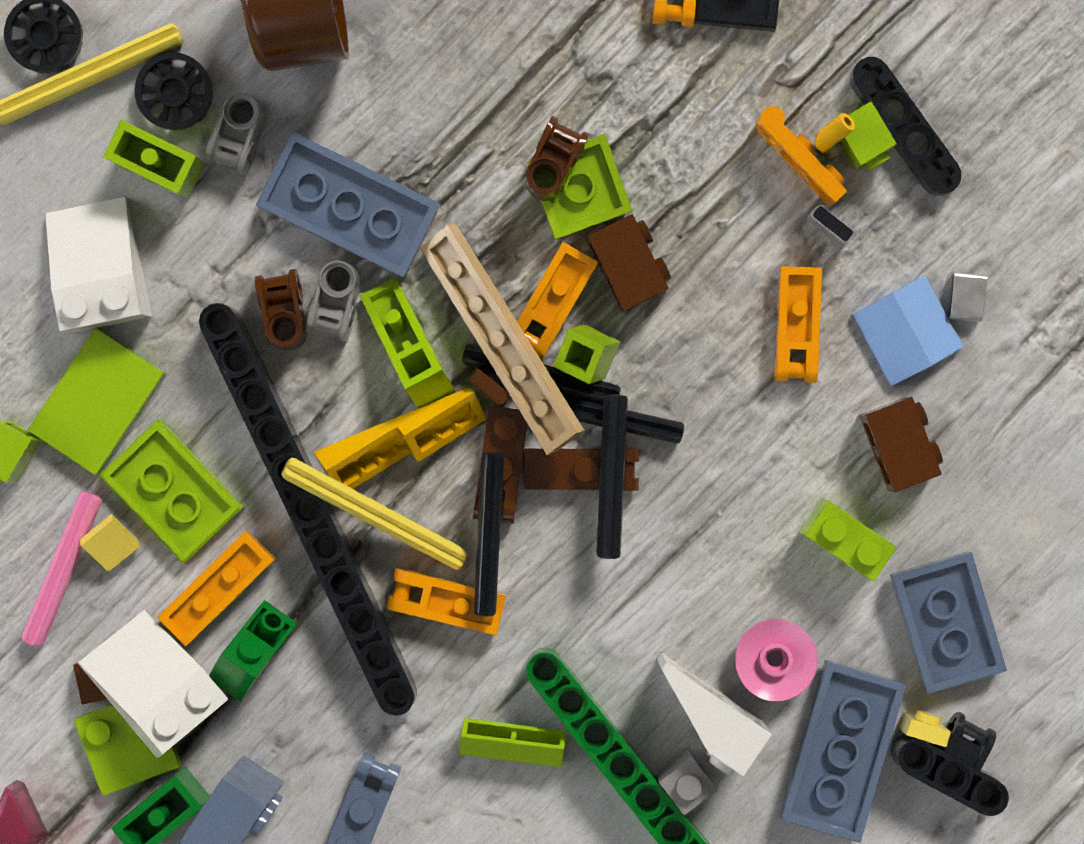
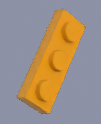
[157,530,276,647]

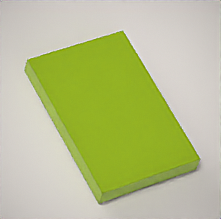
[28,328,167,475]
[99,419,245,564]

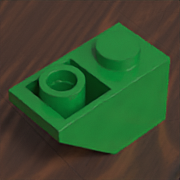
[209,600,297,702]

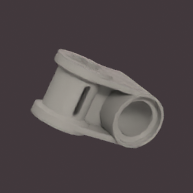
[204,92,266,177]
[306,261,361,343]

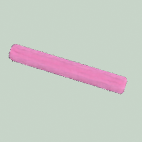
[21,492,102,647]

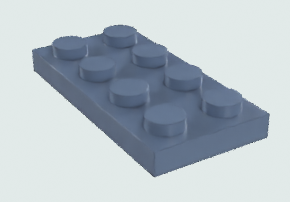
[256,131,441,279]
[779,660,907,843]

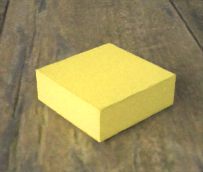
[80,514,140,572]

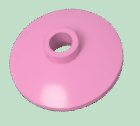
[735,618,818,701]

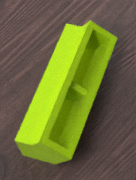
[459,718,566,767]

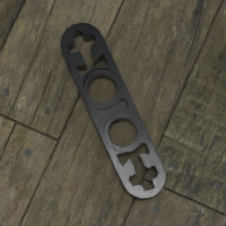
[850,57,961,196]

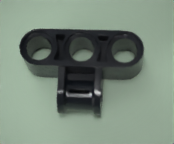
[891,712,1009,816]

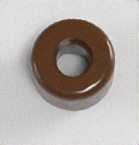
[240,0,349,71]

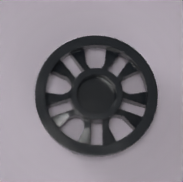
[4,0,83,74]
[135,52,213,131]

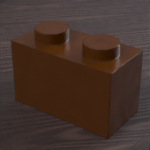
[587,214,671,313]
[859,397,943,493]

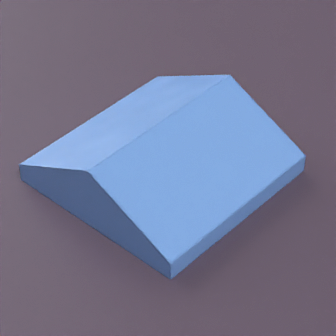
[852,275,964,386]

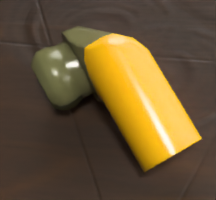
[813,113,855,159]

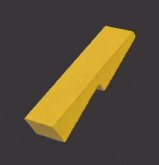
[313,387,487,489]

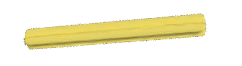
[0,23,183,125]
[281,458,468,570]

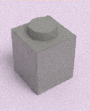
[656,749,717,816]

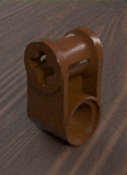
[526,116,590,201]
[255,269,307,350]

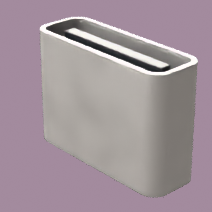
[807,205,855,246]
[947,272,987,322]

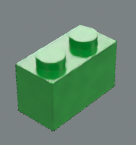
[111,766,210,844]

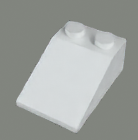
[46,197,152,334]
[78,610,228,758]
[657,652,772,777]

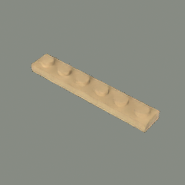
[420,224,585,455]

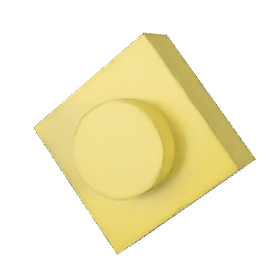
[899,710,951,747]

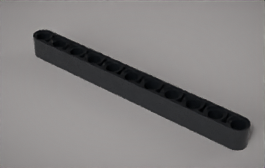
[199,303,417,716]

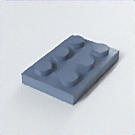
[890,551,1007,694]

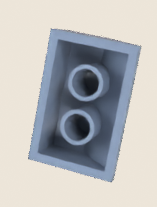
[178,755,284,844]

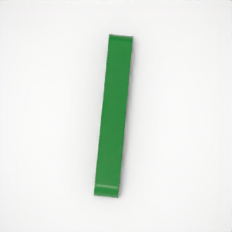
[526,647,710,844]

